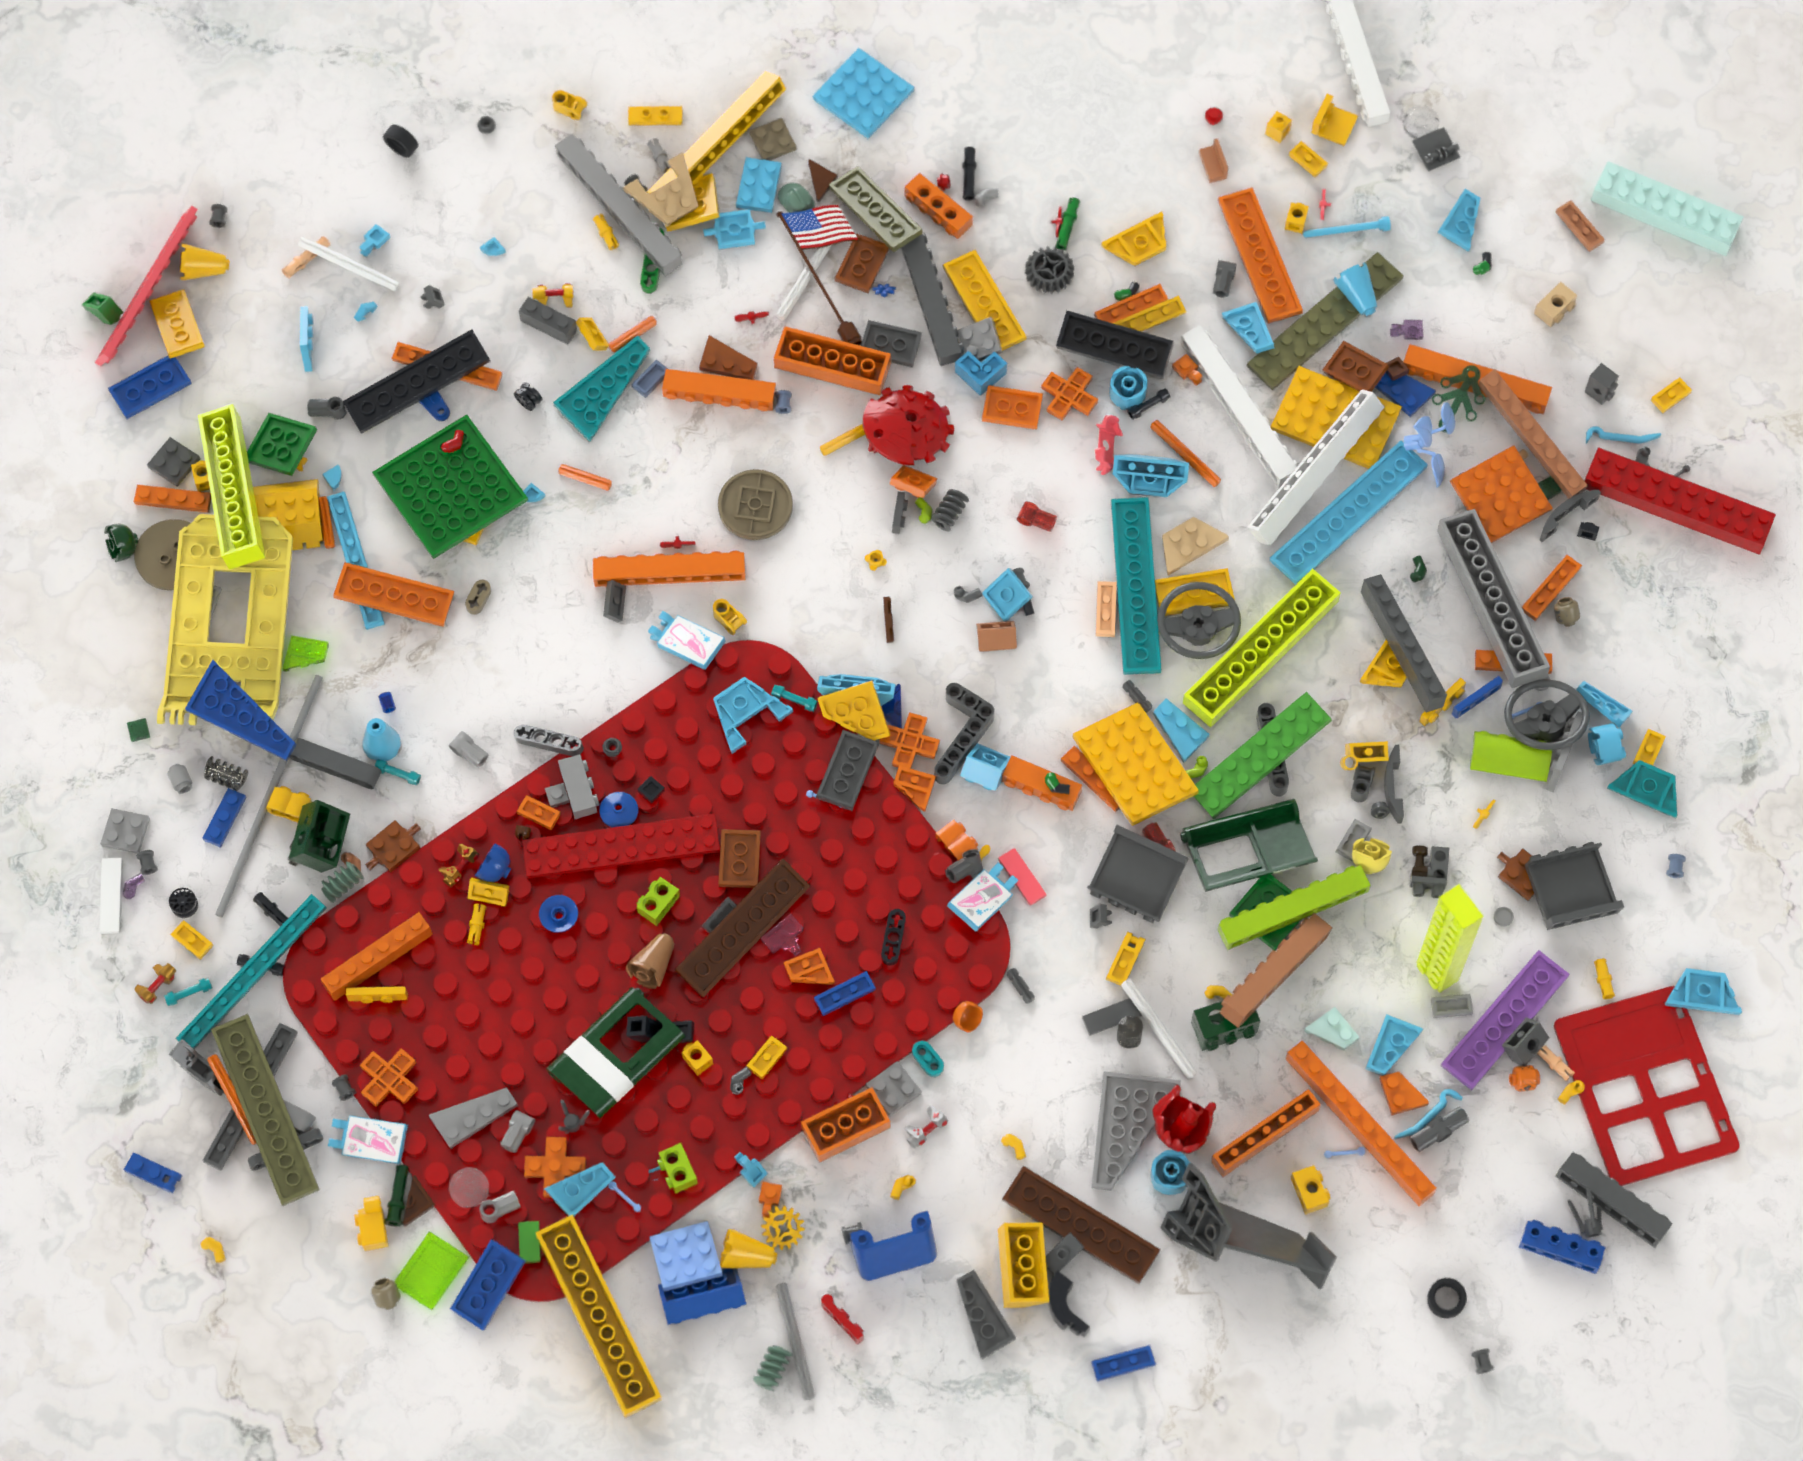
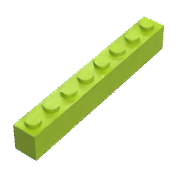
[1218,865,1371,950]

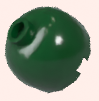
[104,523,138,562]

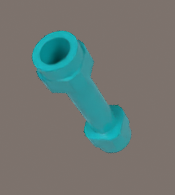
[771,685,818,712]
[375,759,421,785]
[164,978,212,1006]

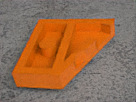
[893,765,936,812]
[784,948,835,985]
[1379,1071,1429,1115]

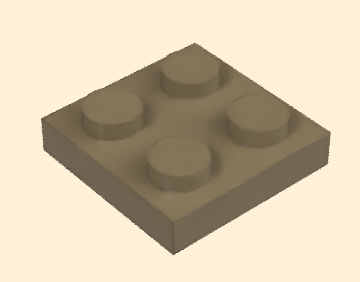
[749,118,797,161]

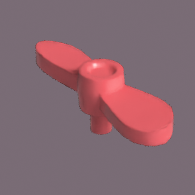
[1319,189,1331,220]

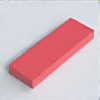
[998,848,1046,906]

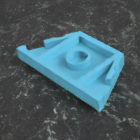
[1665,968,1742,1015]

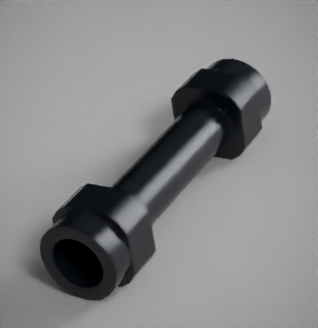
[1127,388,1170,419]
[236,954,285,976]

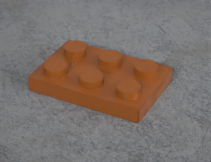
[835,233,890,294]
[1322,340,1389,392]
[719,829,761,888]

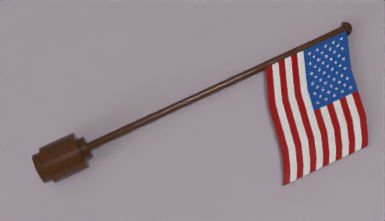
[777,205,862,346]

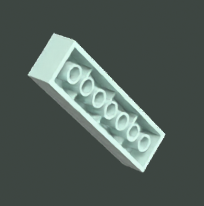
[1591,161,1744,256]

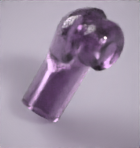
[123,873,145,899]

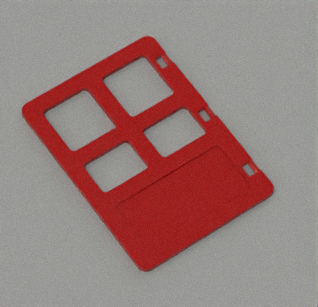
[1554,986,1740,1186]

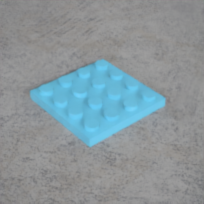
[813,48,914,139]

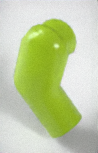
[915,497,933,524]
[1185,756,1208,779]

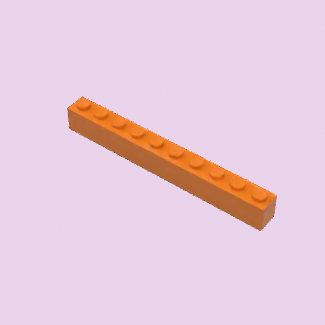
[1286,1040,1437,1207]

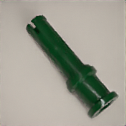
[384,1165,409,1227]

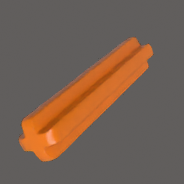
[609,316,657,352]
[558,464,612,491]
[318,496,335,549]

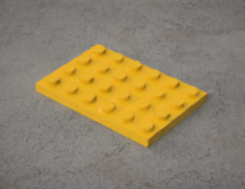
[1270,366,1402,469]
[1072,703,1199,826]

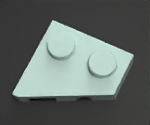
[1304,1007,1359,1051]

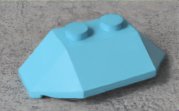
[1113,454,1189,497]
[817,674,896,706]

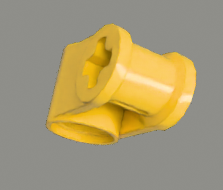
[552,90,588,120]
[713,599,747,635]

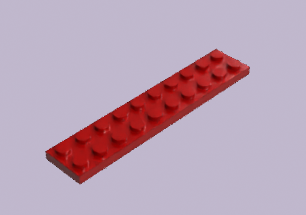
[522,813,720,879]

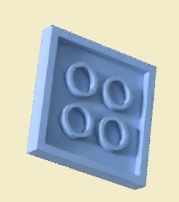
[649,1221,723,1292]

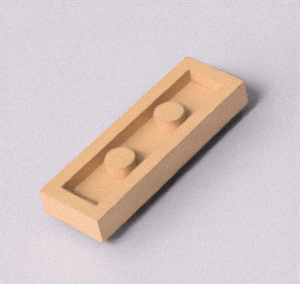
[1096,581,1117,637]

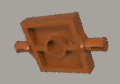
[365,820,421,873]
[1497,848,1535,901]

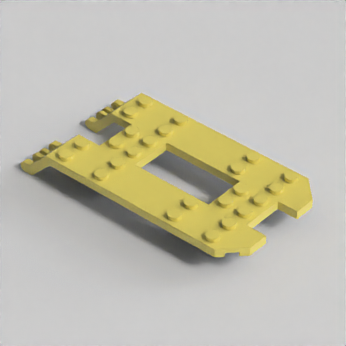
[157,514,293,726]

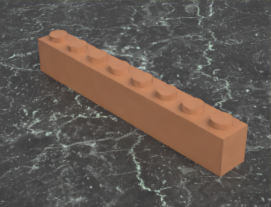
[1479,369,1587,499]
[1220,913,1333,1028]

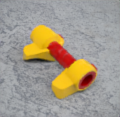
[532,283,574,308]

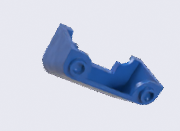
[850,1210,937,1281]

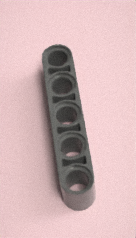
[1256,703,1289,797]
[289,738,382,789]

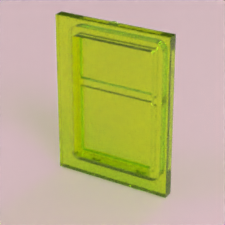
[395,1231,469,1310]

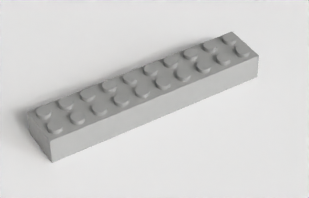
[1437,509,1550,688]

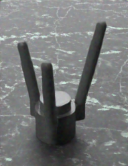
[558,1100,590,1134]
[1568,1187,1603,1237]

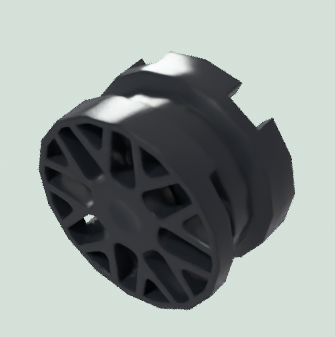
[513,382,543,411]
[169,887,198,918]

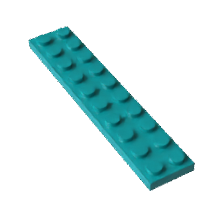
[1111,497,1161,675]

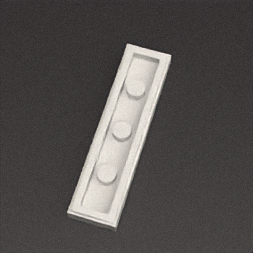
[99,858,123,934]

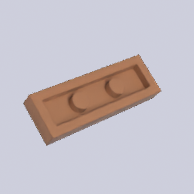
[1556,200,1605,252]

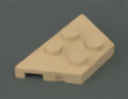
[1162,517,1229,575]

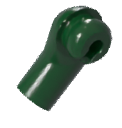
[1410,556,1427,583]

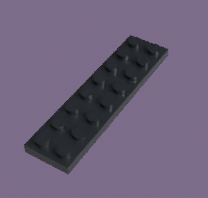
[343,329,491,434]

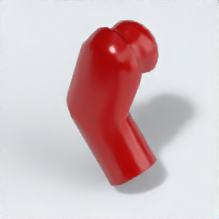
[441,430,464,453]

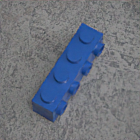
[1518,1220,1606,1274]

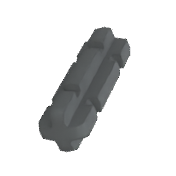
[1123,680,1152,713]
[1007,968,1035,1004]

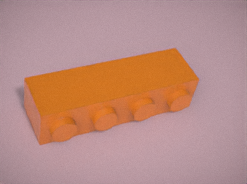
[1002,755,1082,811]

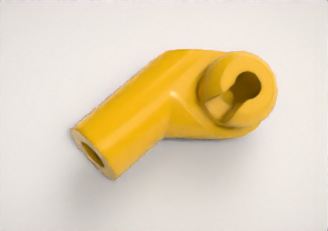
[1204,985,1233,1000]
[1558,1080,1585,1105]
[1001,1134,1026,1160]
[890,1175,916,1200]
[201,1237,226,1263]

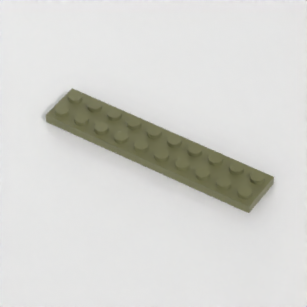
[1247,252,1404,390]
[211,1014,320,1206]

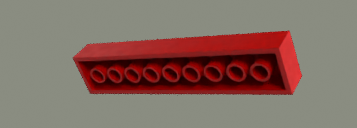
[1585,447,1776,555]

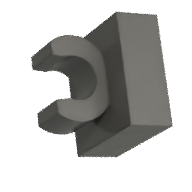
[421,285,445,309]
[1090,904,1112,929]

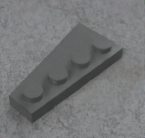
[956,1270,1016,1360]

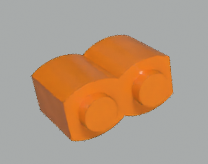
[935,820,978,861]

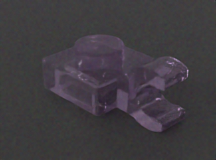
[1390,320,1424,340]

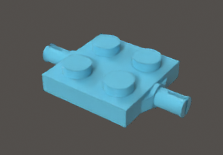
[703,209,766,249]

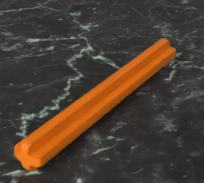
[1151,420,1221,487]
[207,1054,257,1145]

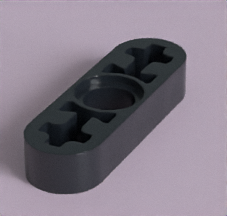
[881,909,906,965]

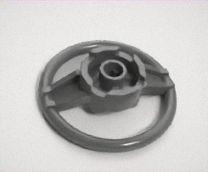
[1157,582,1241,659]
[1504,679,1590,750]

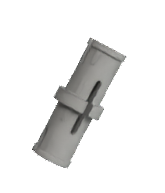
[647,138,671,174]

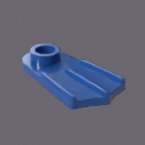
[419,391,450,421]

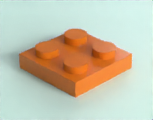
[889,465,938,498]

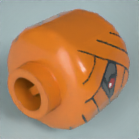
[1509,1065,1540,1092]

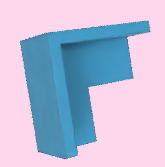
[955,351,1007,396]

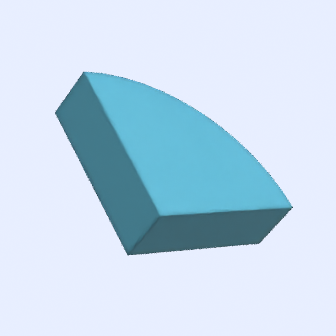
[480,237,506,256]
[354,302,378,322]
[323,465,342,491]
[523,483,545,502]

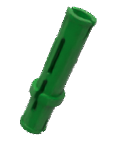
[1055,197,1080,251]

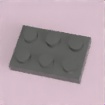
[861,320,922,367]

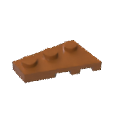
[699,335,758,380]

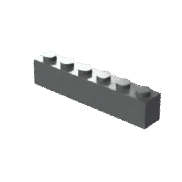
[1556,1152,1673,1248]

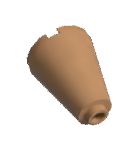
[626,934,674,989]

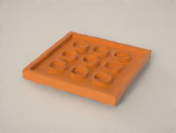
[1450,445,1553,543]

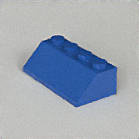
[658,1268,746,1325]

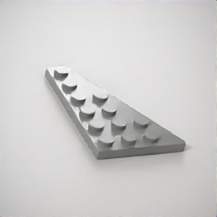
[1092,1072,1181,1191]

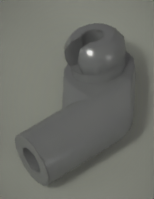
[730,1067,752,1094]

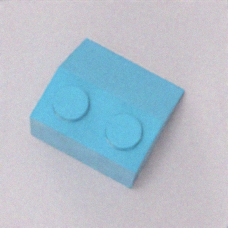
[960,743,1010,791]

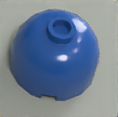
[475,843,511,882]

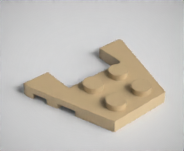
[623,153,698,226]

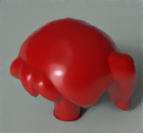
[1152,1085,1216,1154]

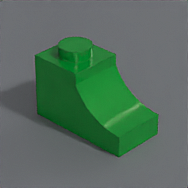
[82,292,124,325]

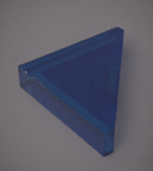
[881,683,902,729]

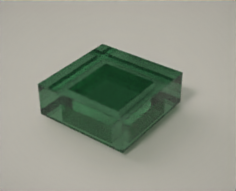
[1538,476,1561,500]
[127,718,150,742]

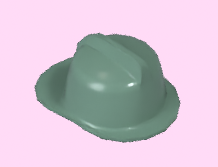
[778,183,815,213]

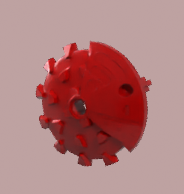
[862,385,954,465]

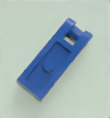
[124,1152,182,1194]

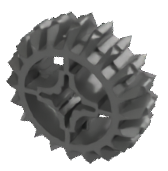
[1025,246,1074,294]

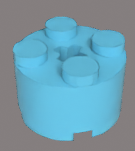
[1109,366,1147,410]
[1588,723,1626,765]
[1150,1150,1190,1195]

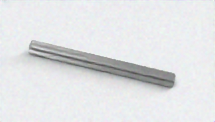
[776,1282,815,1400]

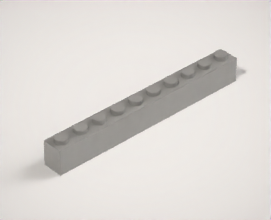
[555,134,682,276]

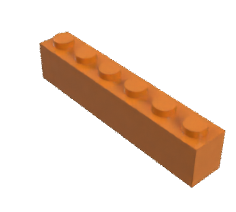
[662,369,776,411]
[321,912,433,1001]
[1211,1089,1321,1177]

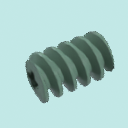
[321,861,364,903]
[753,1345,793,1392]

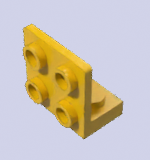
[1311,94,1358,146]

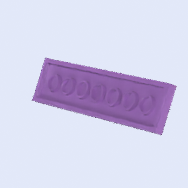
[1441,950,1570,1091]

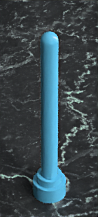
[1303,216,1391,238]

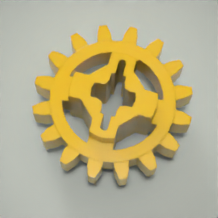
[761,1205,805,1250]

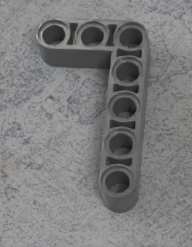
[934,683,994,784]

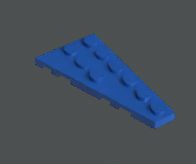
[185,660,296,761]

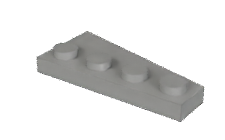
[1546,711,1582,792]
[429,1088,518,1149]

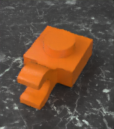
[1172,354,1202,386]
[759,1182,782,1218]

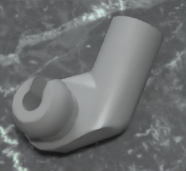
[974,188,998,206]

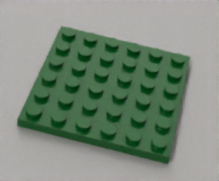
[372,414,528,559]

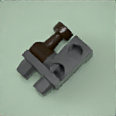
[1410,845,1449,899]

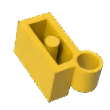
[1340,741,1389,771]
[354,1195,389,1251]

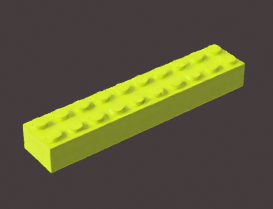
[198,404,265,570]
[1183,569,1341,728]
[1416,884,1484,993]

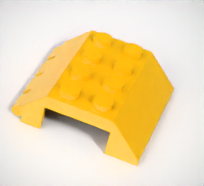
[253,479,324,550]

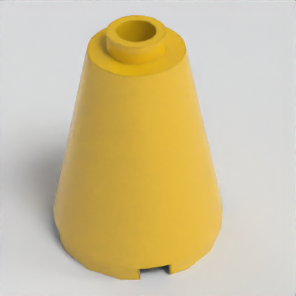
[180,244,229,281]
[720,1229,777,1269]

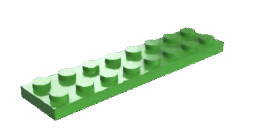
[1193,691,1332,819]

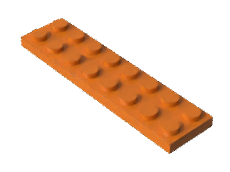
[1218,187,1303,324]

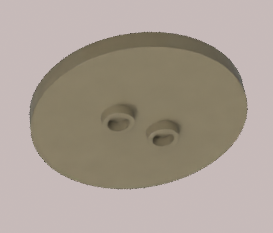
[718,469,793,540]
[134,519,191,590]

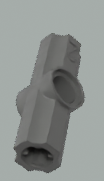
[1410,1107,1469,1152]

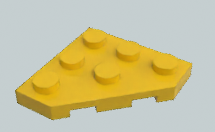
[665,173,719,232]
[817,680,891,741]

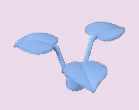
[1404,402,1455,488]

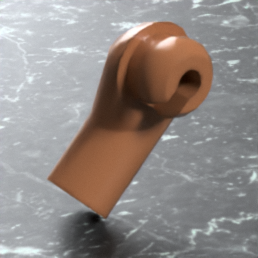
[341,852,361,872]

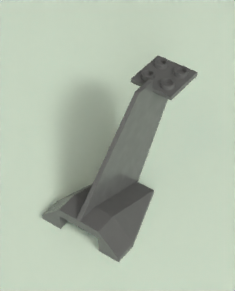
[1160,1163,1337,1289]

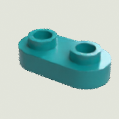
[912,1041,944,1077]

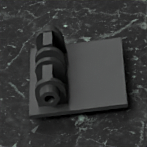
[1412,127,1460,172]

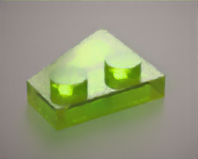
[282,635,329,672]

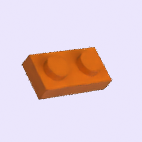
[517,795,561,830]

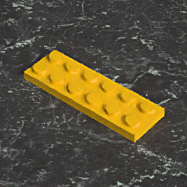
[943,250,1027,351]

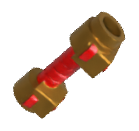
[439,844,479,887]
[135,963,177,1004]

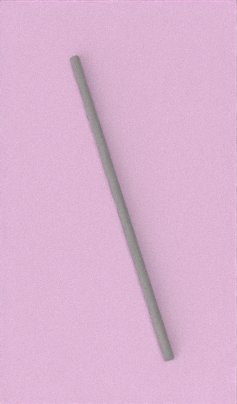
[215,675,323,917]

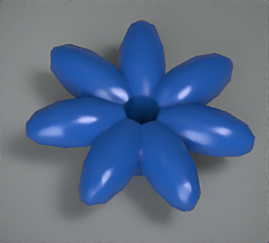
[872,283,896,297]

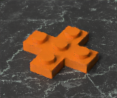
[1041,367,1098,420]
[879,712,940,769]
[360,1049,418,1107]
[524,1137,586,1198]

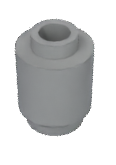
[167,764,192,794]

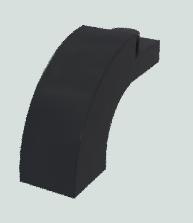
[626,1016,694,1045]
[1048,1270,1090,1337]

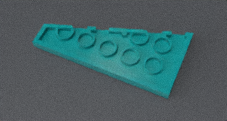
[553,336,650,442]

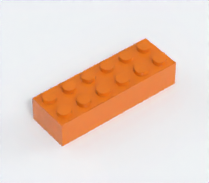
[774,326,891,396]

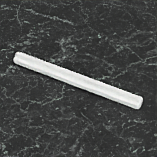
[298,236,399,291]
[777,245,832,321]
[1122,979,1197,1079]

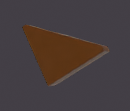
[808,159,838,202]
[883,596,894,643]
[402,1175,435,1227]

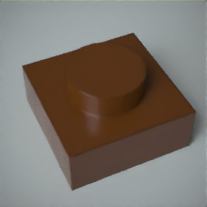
[1386,356,1409,381]

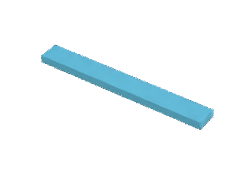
[327,491,385,630]

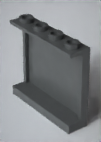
[1087,825,1188,923]
[1525,842,1624,930]

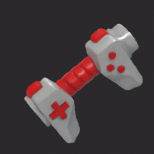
[905,1106,948,1148]

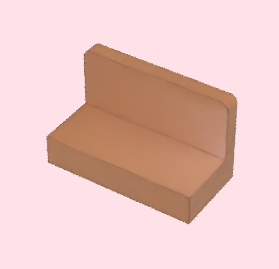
[1199,138,1228,183]
[976,621,1017,652]

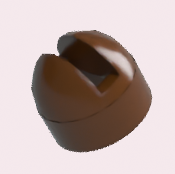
[515,825,531,840]

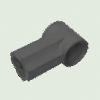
[1213,260,1237,298]
[307,397,347,420]
[945,849,983,883]

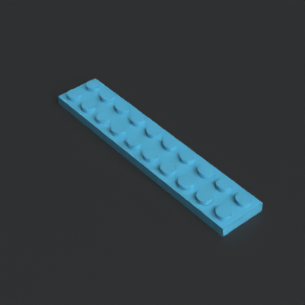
[1269,441,1428,585]

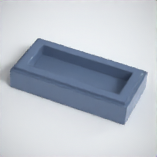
[631,359,668,398]

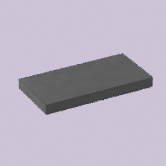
[816,730,879,811]

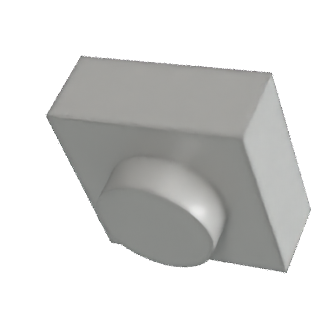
[545,783,569,808]

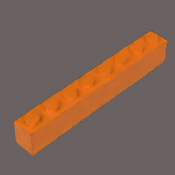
[1404,344,1552,414]
[593,550,745,587]

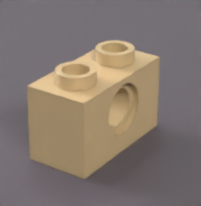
[1534,282,1577,327]

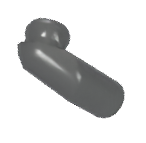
[1635,446,1651,466]
[954,586,982,603]

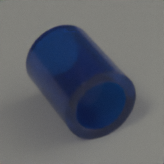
[378,692,396,713]

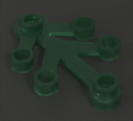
[1432,365,1485,433]

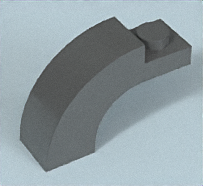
[168,1039,232,1096]

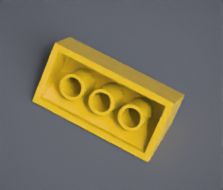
[997,1223,1049,1308]

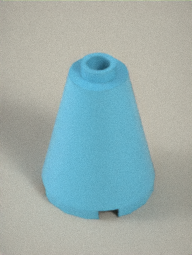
[1333,263,1378,316]
[362,718,401,761]

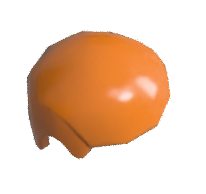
[953,1001,983,1033]

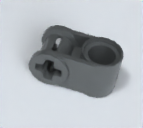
[1351,763,1376,802]

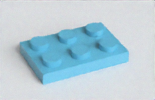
[736,157,782,213]

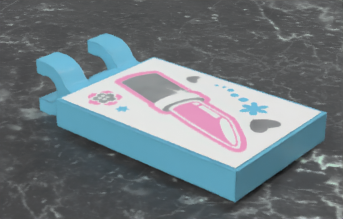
[648,611,726,670]
[947,862,1018,931]
[328,1115,408,1165]

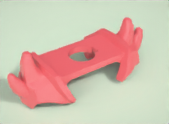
[1095,415,1123,475]

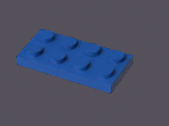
[108,356,192,419]
[450,1239,526,1331]

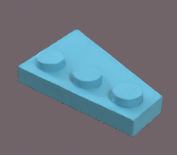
[1437,189,1481,251]
[1222,302,1274,354]
[1153,698,1209,763]

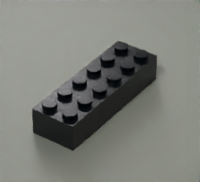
[1056,310,1174,379]

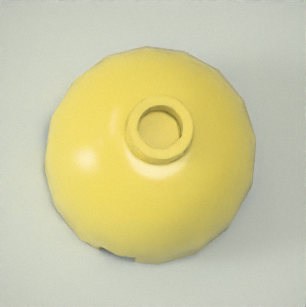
[1352,838,1392,874]

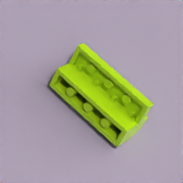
[1470,731,1552,782]

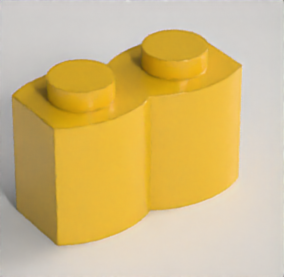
[266,786,312,823]

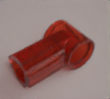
[1017,501,1057,532]
[1142,822,1176,852]

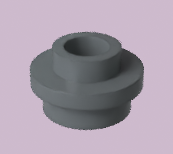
[477,116,496,134]
[603,738,622,757]
[1370,802,1390,819]

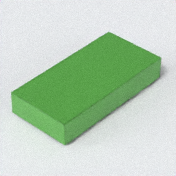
[518,1221,541,1263]

